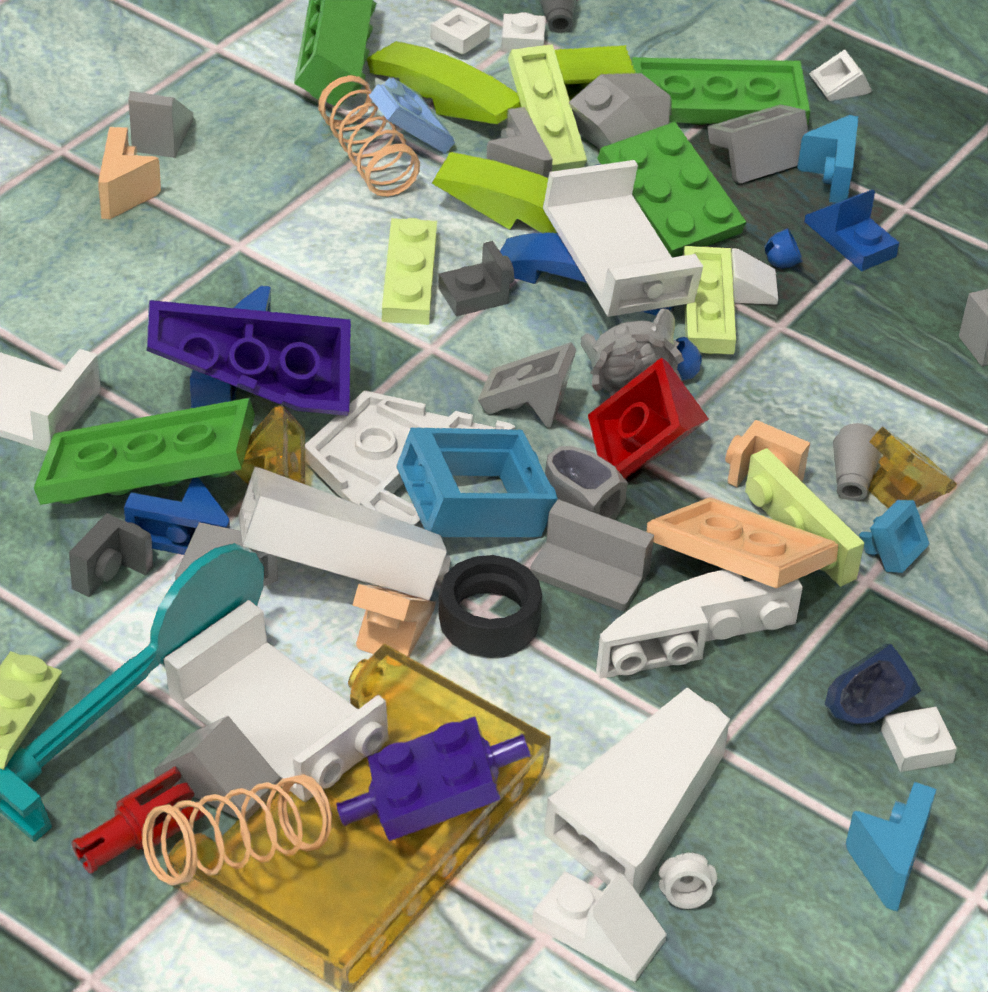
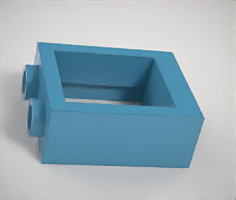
[396,427,558,537]

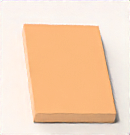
[647,497,839,588]

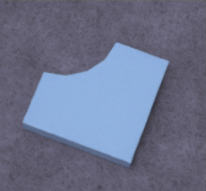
[369,78,455,154]

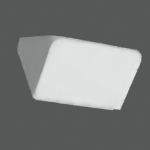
[809,50,872,101]
[731,248,778,305]

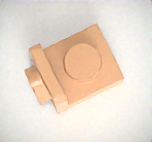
[725,420,810,487]

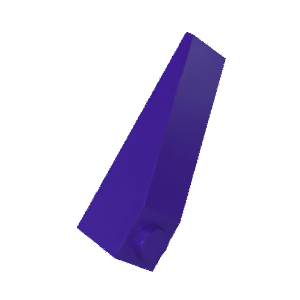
[146,300,351,416]

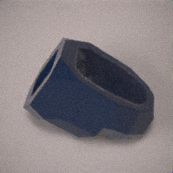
[825,644,921,726]

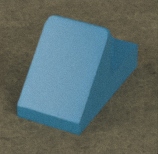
[797,115,858,203]
[846,782,937,912]

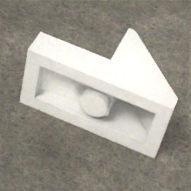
[532,871,666,982]

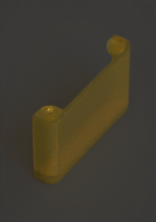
[166,644,551,992]

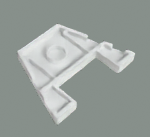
[304,390,515,529]

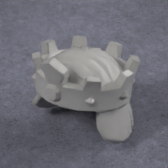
[580,308,684,397]

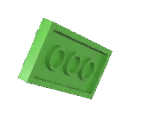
[631,57,810,125]
[34,398,255,505]

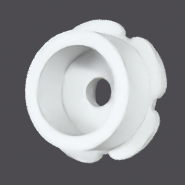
[659,853,717,909]

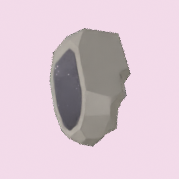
[545,446,628,520]

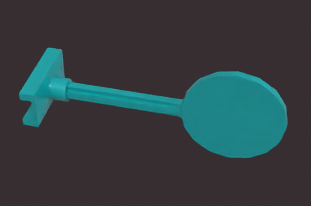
[0,543,264,842]

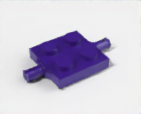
[336,716,532,841]

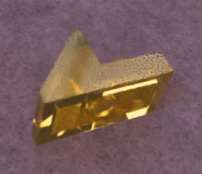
[234,406,305,485]
[868,426,957,509]

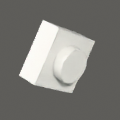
[431,7,490,55]
[501,13,545,52]
[881,707,957,772]

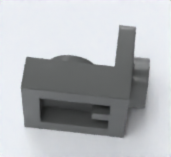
[438,241,514,317]
[69,513,153,597]

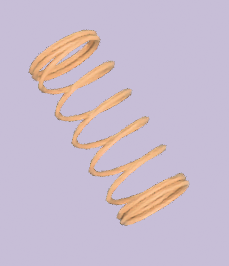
[318,76,420,197]
[142,774,332,885]

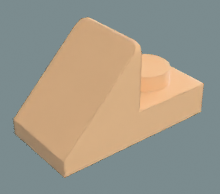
[98,127,161,219]
[353,584,436,662]

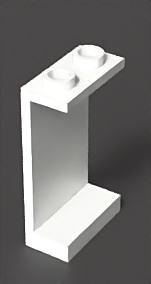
[543,160,703,317]
[0,349,101,452]
[164,600,389,802]

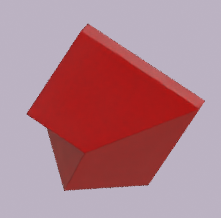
[588,357,709,479]

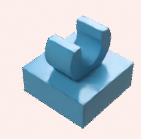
[859,500,930,573]

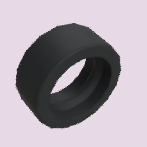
[438,555,543,657]

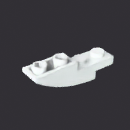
[596,569,803,679]

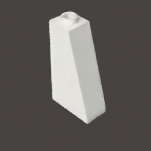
[239,467,451,600]
[544,688,730,895]

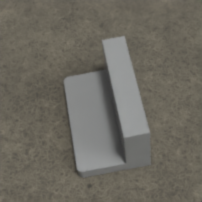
[708,104,808,183]
[530,499,654,611]

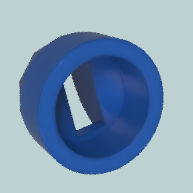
[765,228,803,269]
[675,337,702,380]

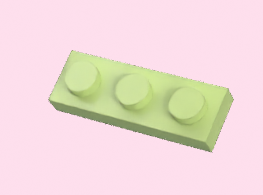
[508,44,587,172]
[382,218,437,325]
[683,246,736,354]
[745,448,864,587]
[0,651,63,769]

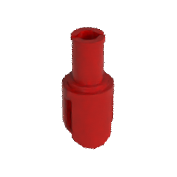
[71,766,205,874]

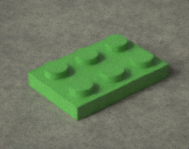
[597,122,747,258]

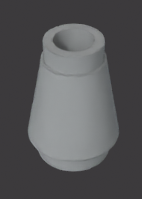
[833,423,883,501]

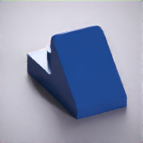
[804,189,899,272]
[124,477,230,555]

